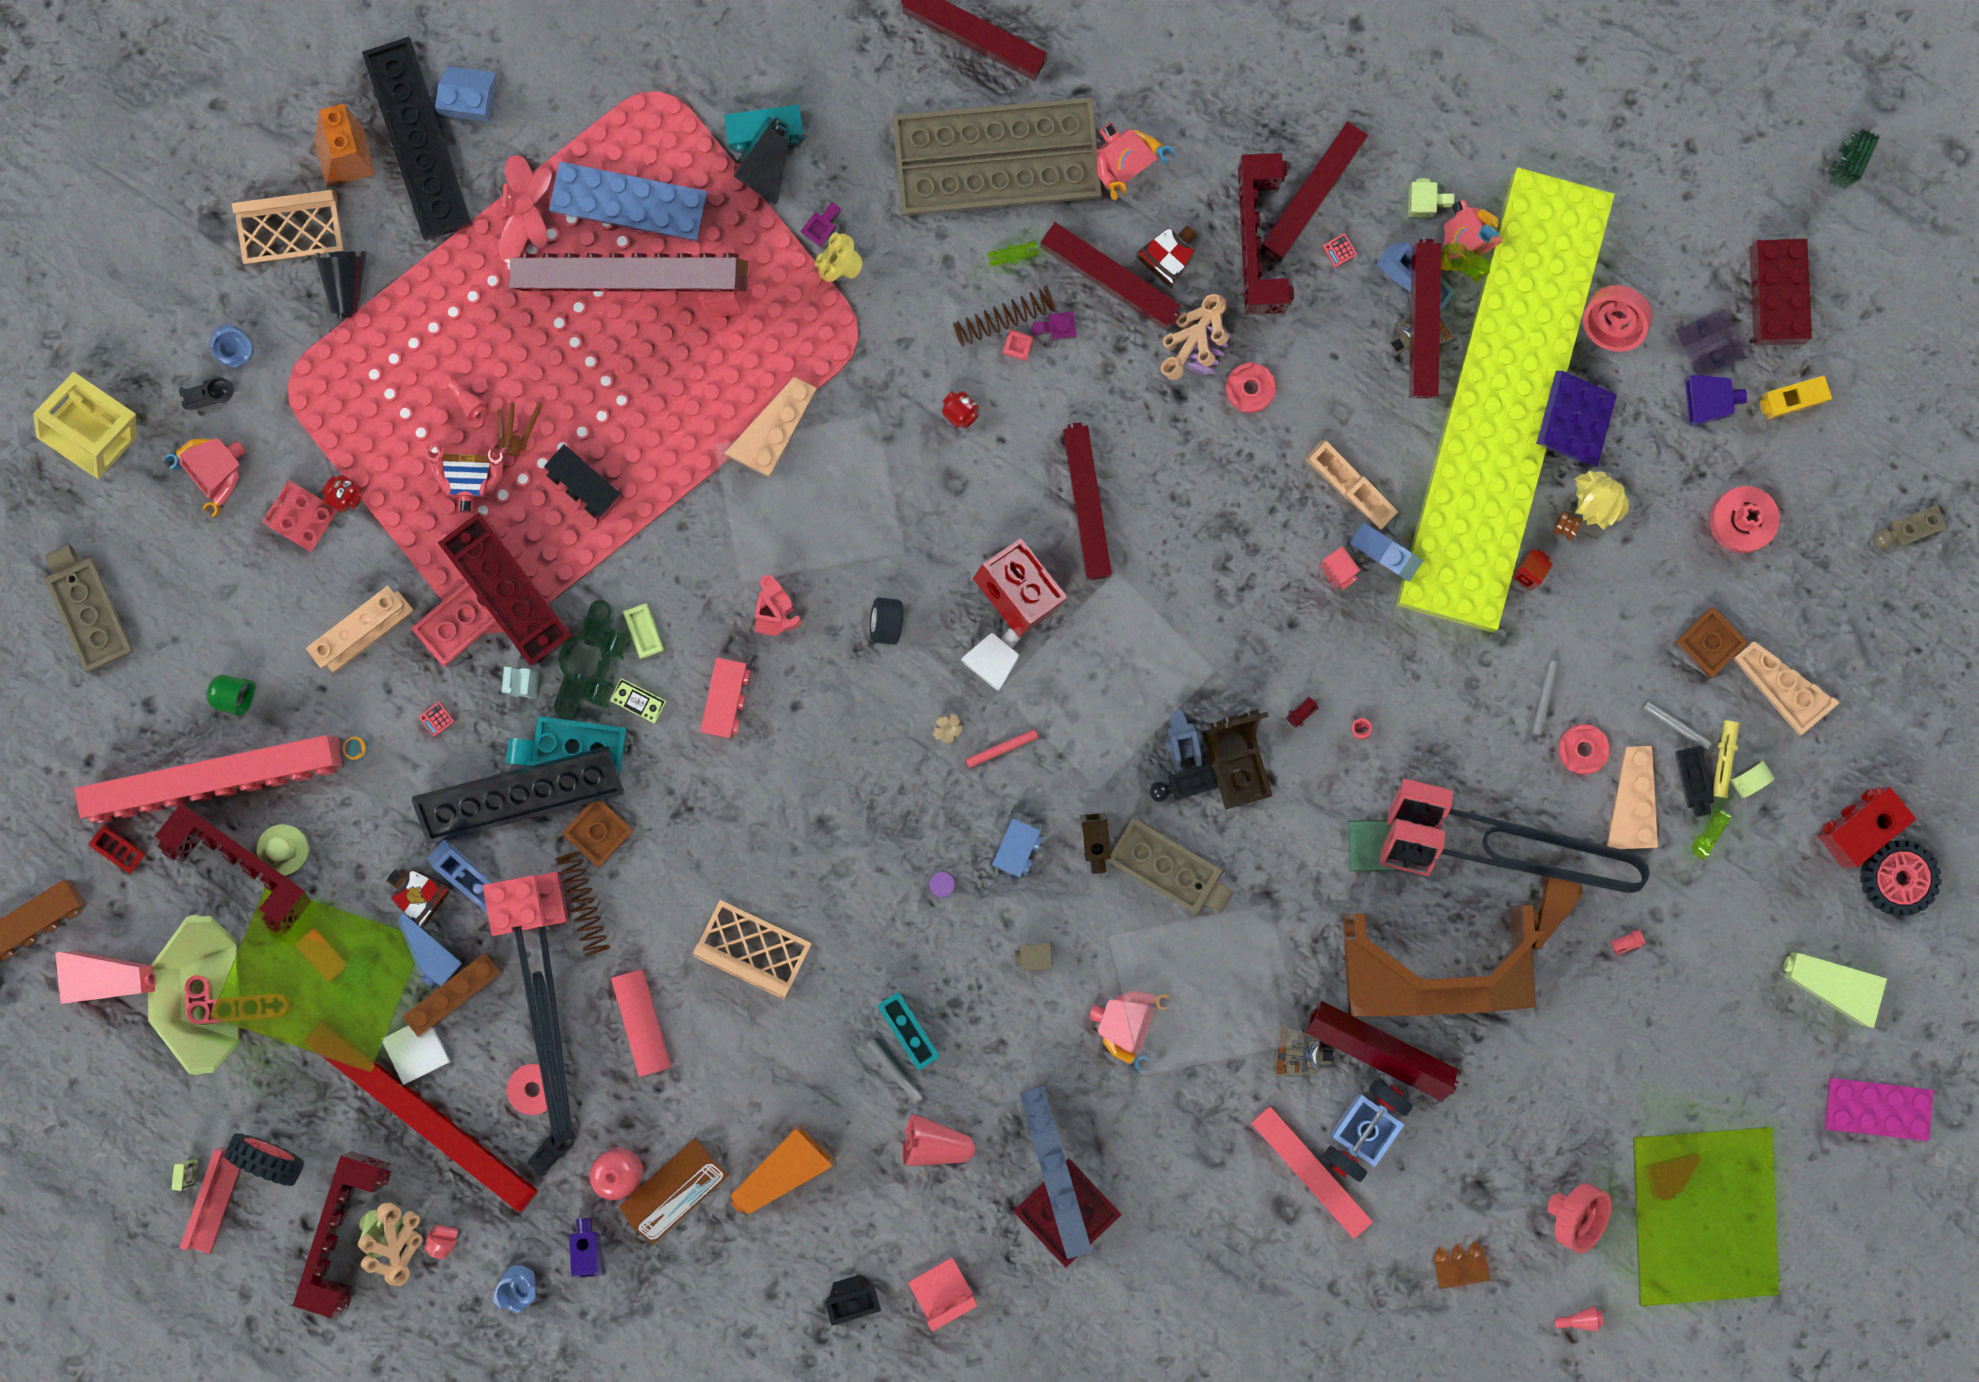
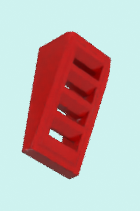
[88,823,146,875]

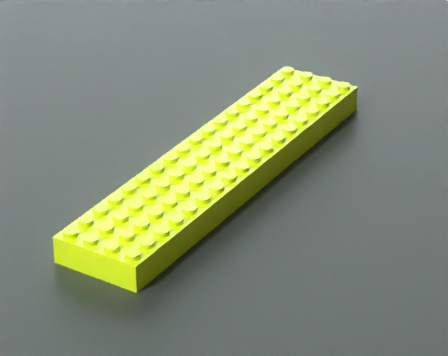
[1395,167,1615,633]

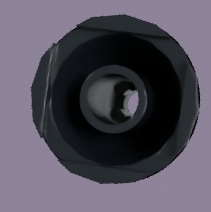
[315,251,366,318]

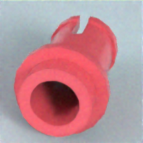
[1610,930,1646,956]

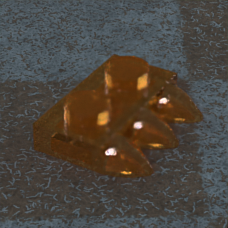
[1434,1241,1490,1289]

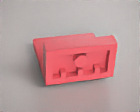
[262,479,337,552]
[909,1258,978,1332]

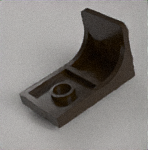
[1202,709,1273,810]

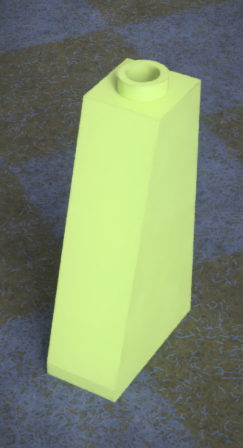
[1783,952,1887,1028]

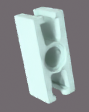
[501,667,540,699]

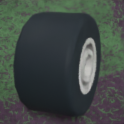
[869,597,903,645]

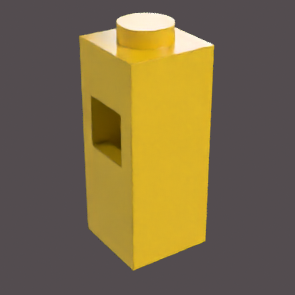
[1760,375,1832,420]

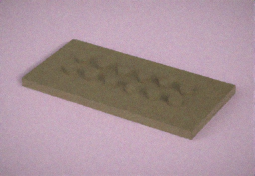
[893,97,1102,216]

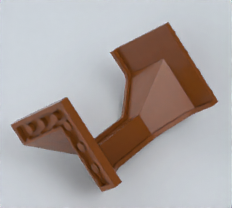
[1342,905,1545,1017]

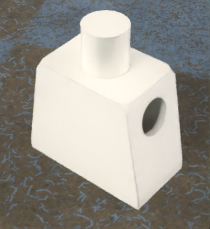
[961,628,1021,692]

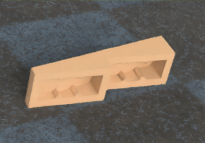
[1304,441,1398,530]

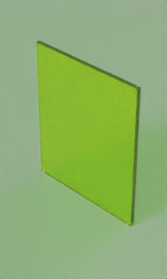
[210,888,415,1072]
[1633,1126,1779,1307]

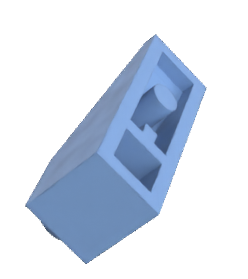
[1377,242,1455,311]
[1350,522,1423,582]
[427,839,493,913]
[398,913,462,989]

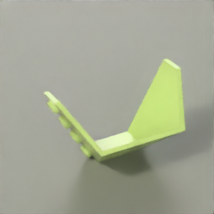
[148,915,240,1075]

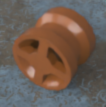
[1552,510,1582,541]

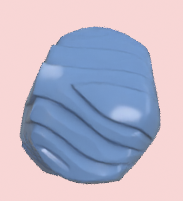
[209,324,254,368]
[493,1266,536,1312]

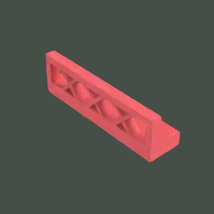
[180,1147,241,1254]

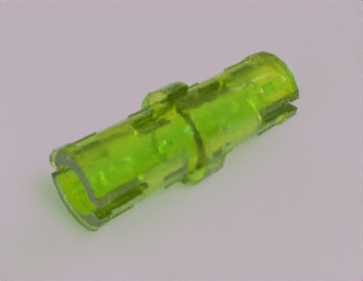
[986,240,1039,268]

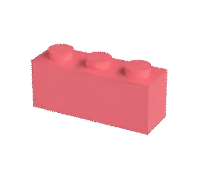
[700,657,751,739]

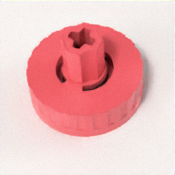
[1583,285,1653,352]
[1709,486,1780,553]
[1547,1183,1612,1254]

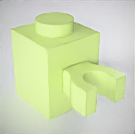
[1408,178,1454,218]

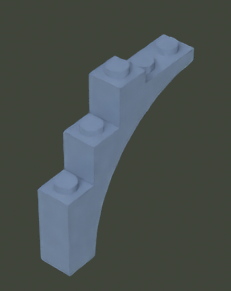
[1019,1086,1092,1259]

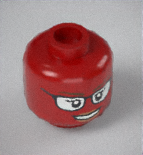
[942,391,979,429]
[322,475,362,513]

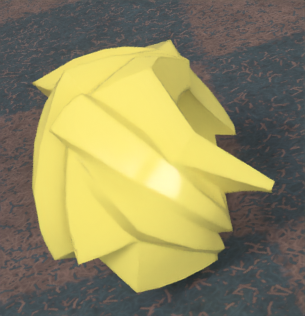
[1575,471,1629,530]

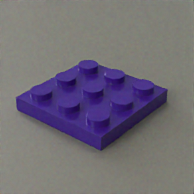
[1536,371,1617,467]

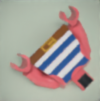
[425,443,506,513]

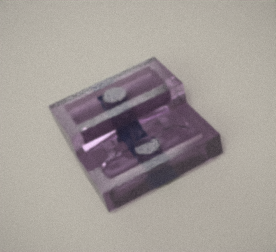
[1676,309,1745,376]

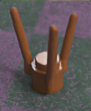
[498,402,542,456]

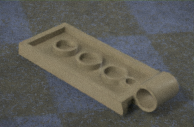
[44,544,134,673]
[1107,817,1234,916]

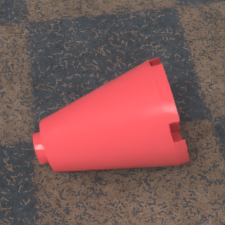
[902,1115,975,1166]

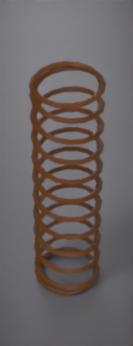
[953,286,1055,348]
[555,851,610,956]

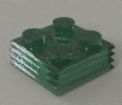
[1828,128,1880,190]

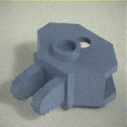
[1164,709,1203,771]

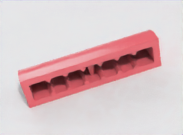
[611,969,671,1077]

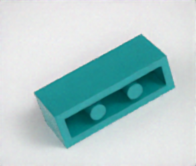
[724,104,804,152]
[877,991,941,1071]

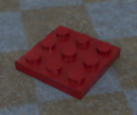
[1013,1158,1122,1268]

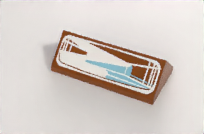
[619,1137,729,1245]

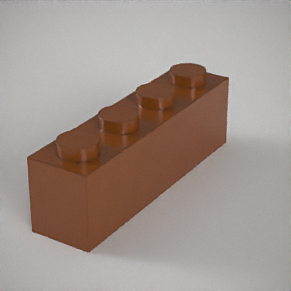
[0,879,87,962]
[402,953,503,1038]

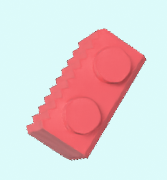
[1318,546,1361,590]

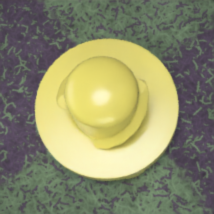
[815,232,863,282]

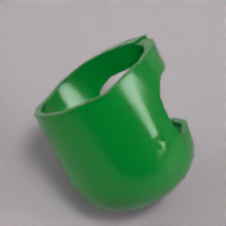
[206,675,256,716]

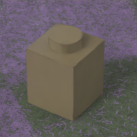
[1015,943,1052,971]

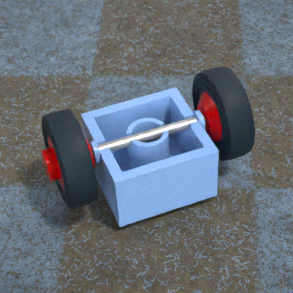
[1323,1080,1413,1182]

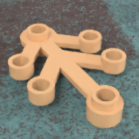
[1161,294,1229,380]
[358,1203,423,1286]

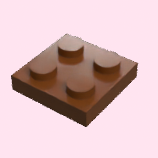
[1675,606,1748,678]
[562,800,634,868]

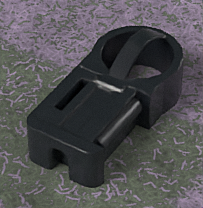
[179,376,234,411]
[528,1130,576,1176]

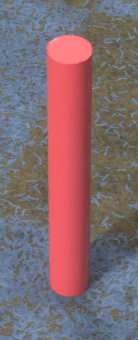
[965,729,1039,768]

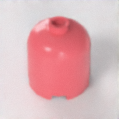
[589,1147,644,1201]

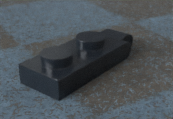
[1675,746,1714,817]

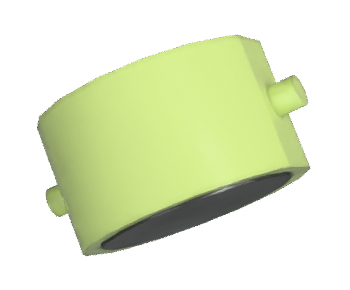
[1730,760,1775,798]

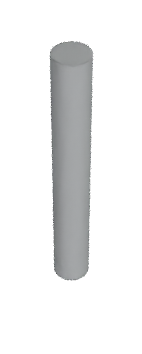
[1531,660,1559,736]
[1642,700,1712,750]
[867,1038,923,1104]

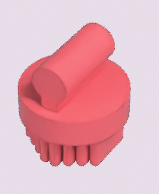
[424,1224,458,1260]

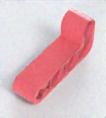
[184,975,291,1025]

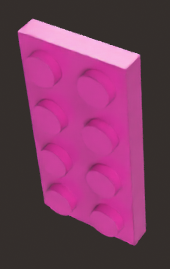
[1824,1078,1934,1141]

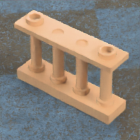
[306,585,415,673]

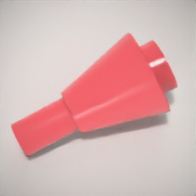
[447,380,487,421]
[1555,1306,1604,1332]

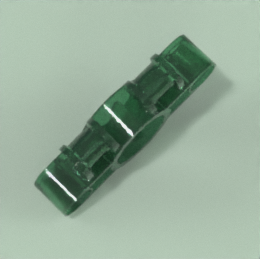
[554,600,632,720]

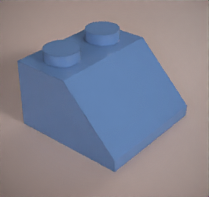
[435,66,497,123]

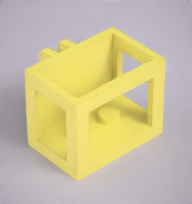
[33,371,137,480]

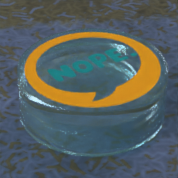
[342,735,369,761]

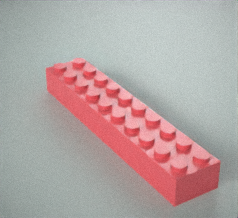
[74,735,344,823]

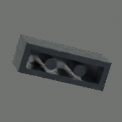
[544,444,624,519]

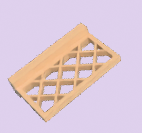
[232,190,344,264]
[693,900,812,1000]

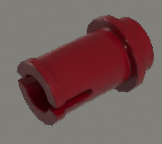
[1286,696,1319,728]

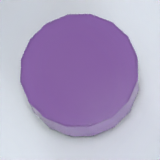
[930,872,955,897]

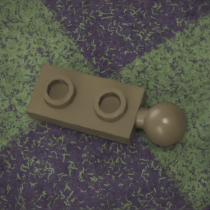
[1873,505,1947,549]

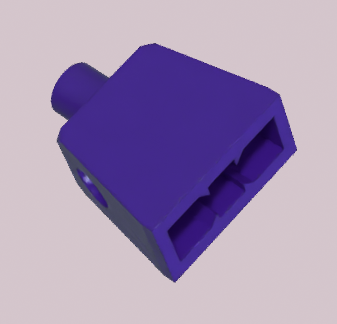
[1685,375,1747,427]
[569,1218,604,1278]

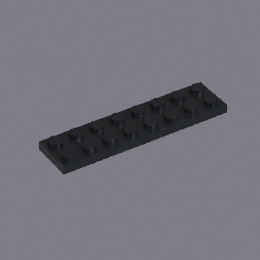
[362,36,473,241]
[411,746,624,844]

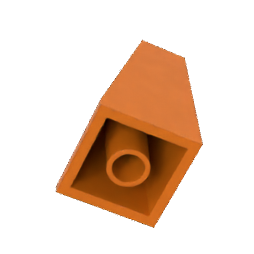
[314,103,376,187]
[730,1125,835,1214]

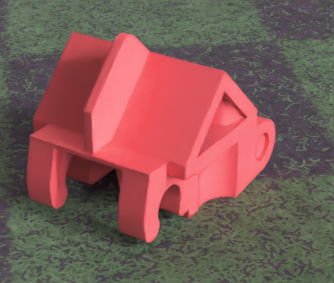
[754,575,802,636]

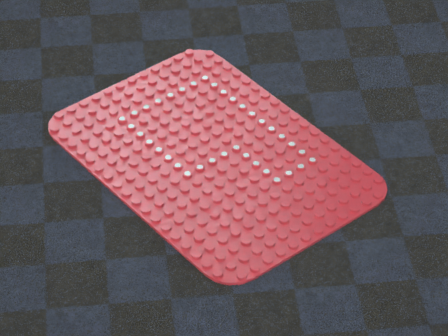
[288,91,859,634]

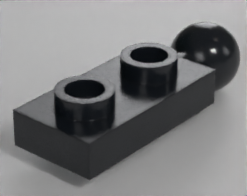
[1149,763,1219,802]

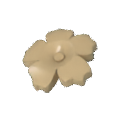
[932,713,963,744]

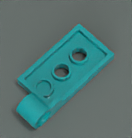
[505,716,627,776]

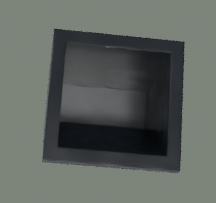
[733,116,789,205]

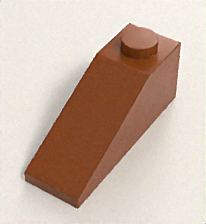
[1532,876,1583,949]

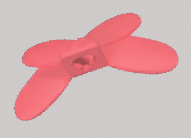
[498,155,552,263]

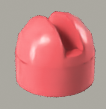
[1351,718,1372,740]

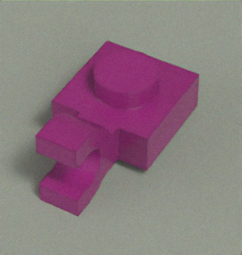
[800,202,842,248]
[1031,311,1077,341]

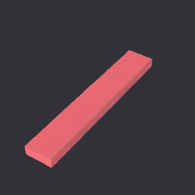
[1250,1106,1373,1239]

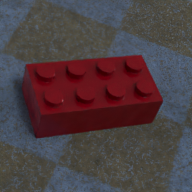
[1749,239,1812,346]

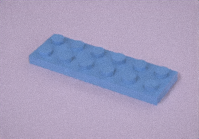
[549,161,708,242]

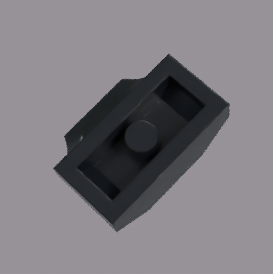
[825,1275,881,1326]

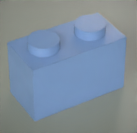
[992,818,1043,878]

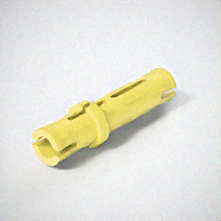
[1712,720,1740,798]

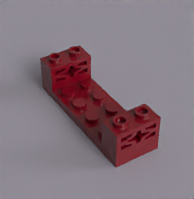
[1238,153,1294,315]
[438,512,575,666]
[155,804,311,935]
[292,1151,391,1318]

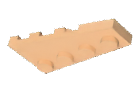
[724,377,817,478]
[1733,641,1840,736]
[1606,746,1658,849]

